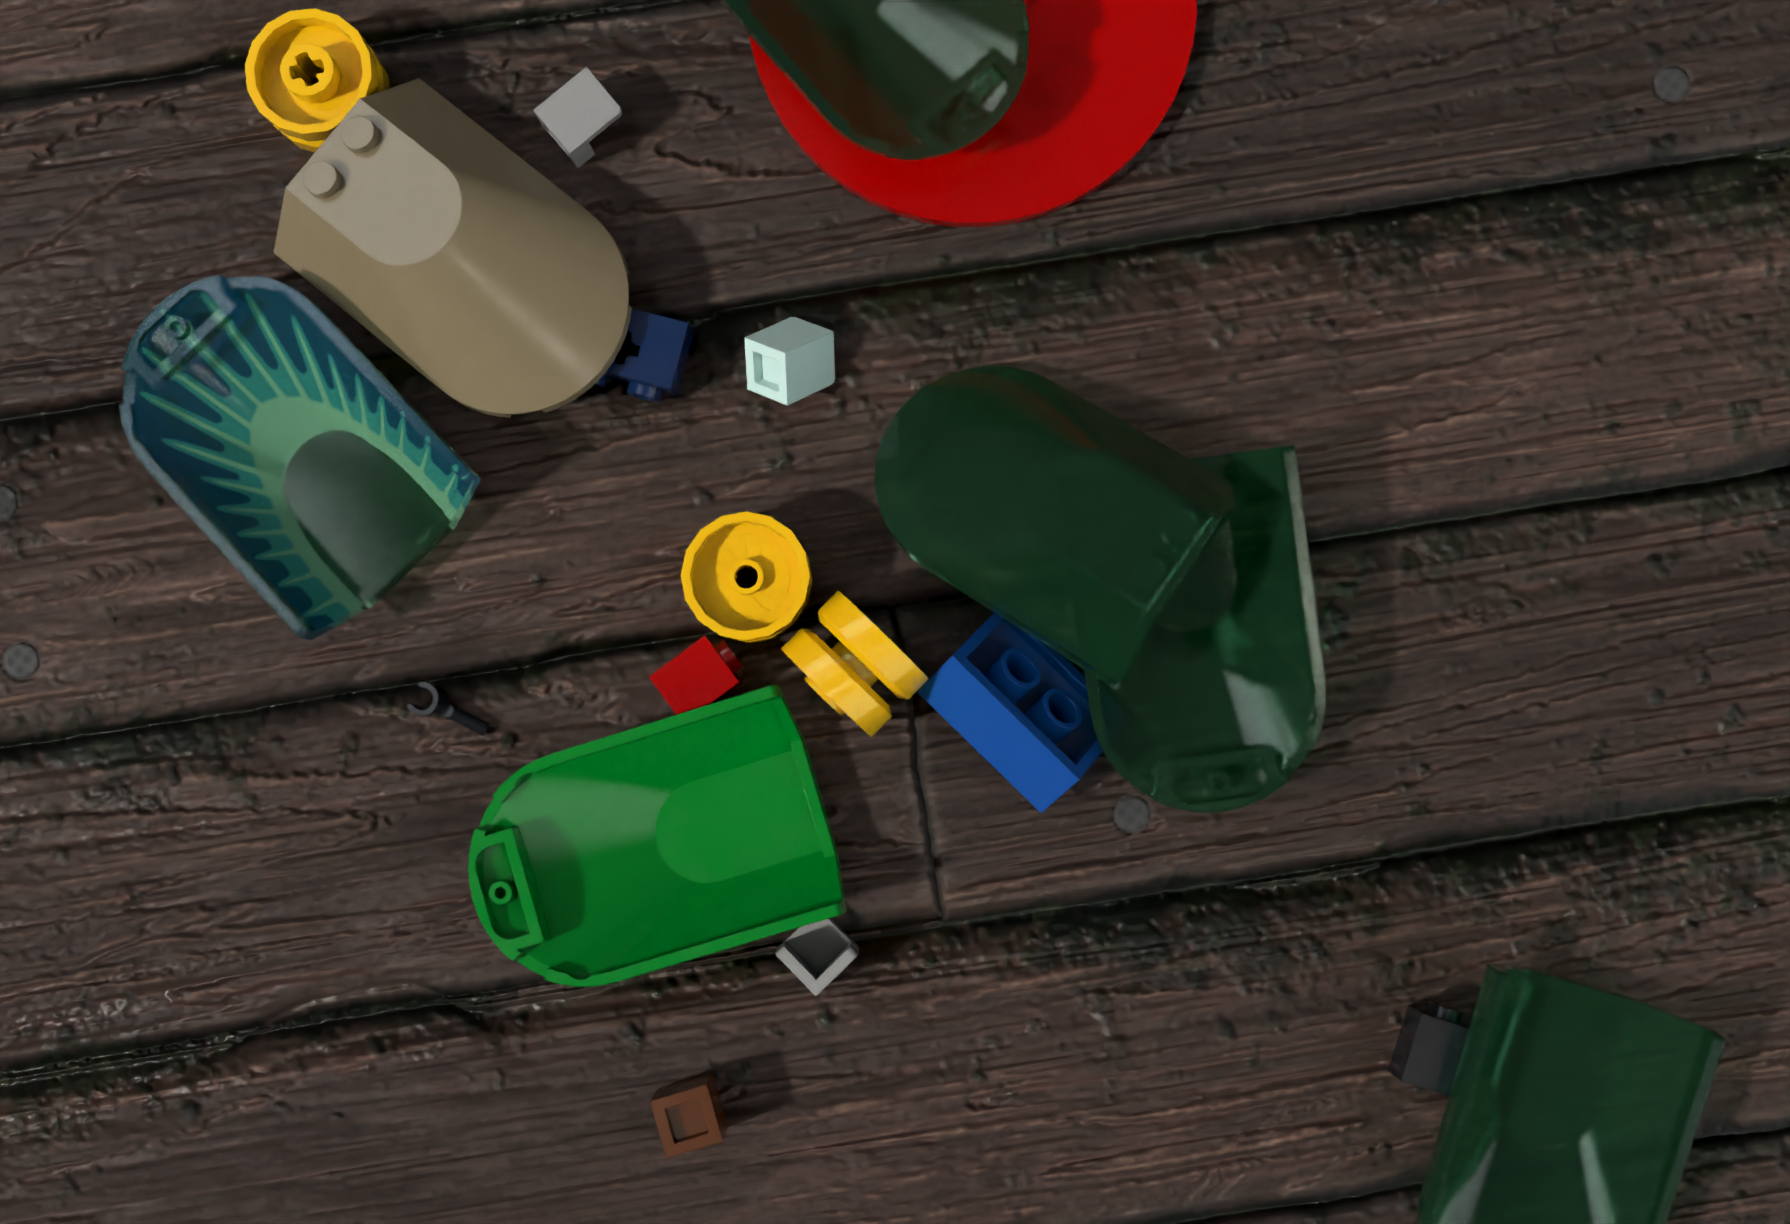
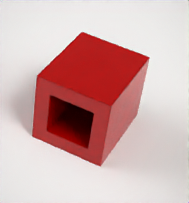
[649,636,744,715]

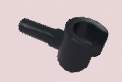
[406,682,490,736]

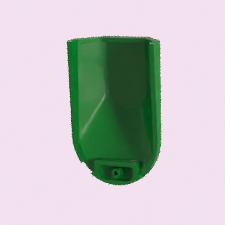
[468,685,847,987]

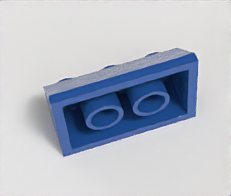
[917,601,1128,813]

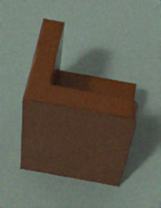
[650,1072,728,1159]

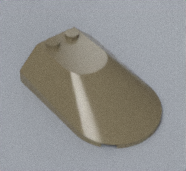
[274,78,632,418]

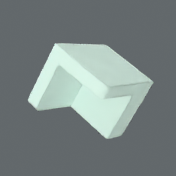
[744,317,835,406]

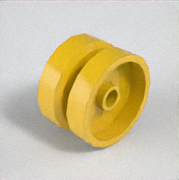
[245,8,390,153]
[681,511,813,643]
[781,591,929,737]

